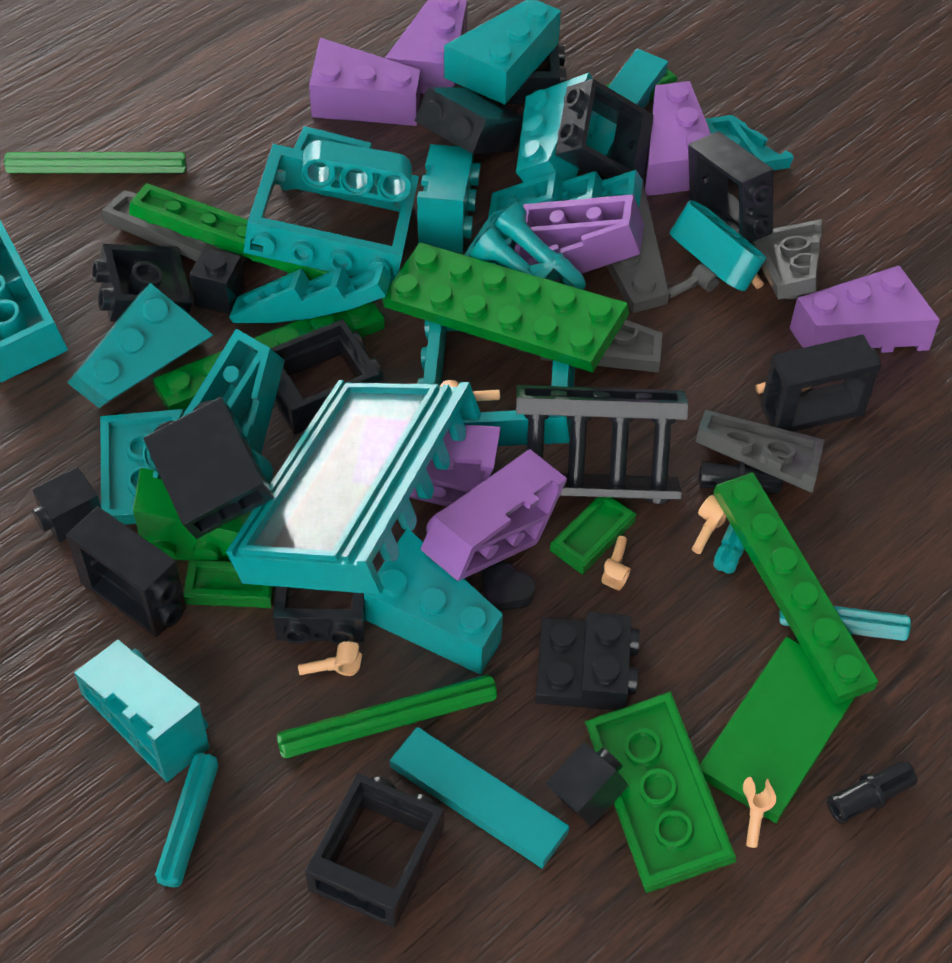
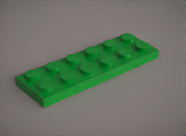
[382,242,629,373]

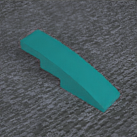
[579,49,668,172]
[488,170,643,218]
[229,264,392,323]

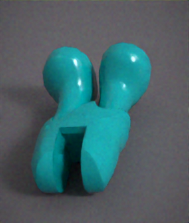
[469,201,586,290]

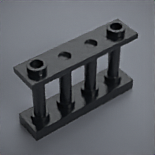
[516,385,688,504]

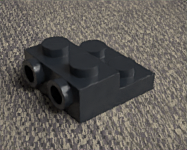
[92,244,193,322]
[535,612,640,710]

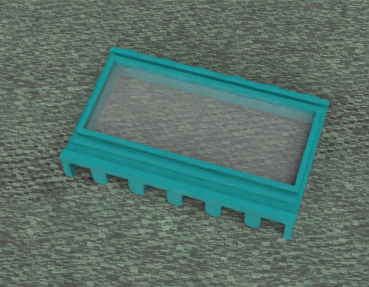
[226,380,481,595]

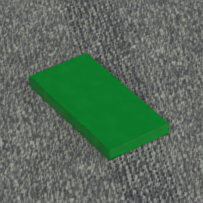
[700,637,856,824]
[585,691,736,893]

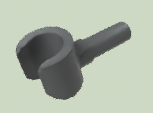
[668,263,719,299]

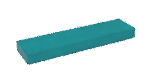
[390,727,570,869]

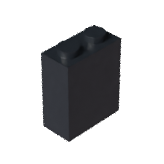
[415,87,523,154]
[143,397,275,539]

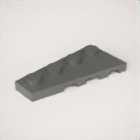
[606,182,669,314]
[102,191,246,263]

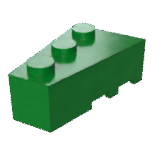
[133,467,254,561]

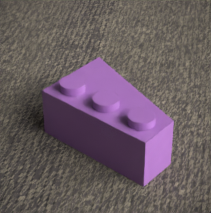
[385,0,468,94]
[309,38,421,126]
[645,81,711,196]
[514,194,644,282]
[790,265,940,353]
[352,420,500,507]
[420,449,567,581]

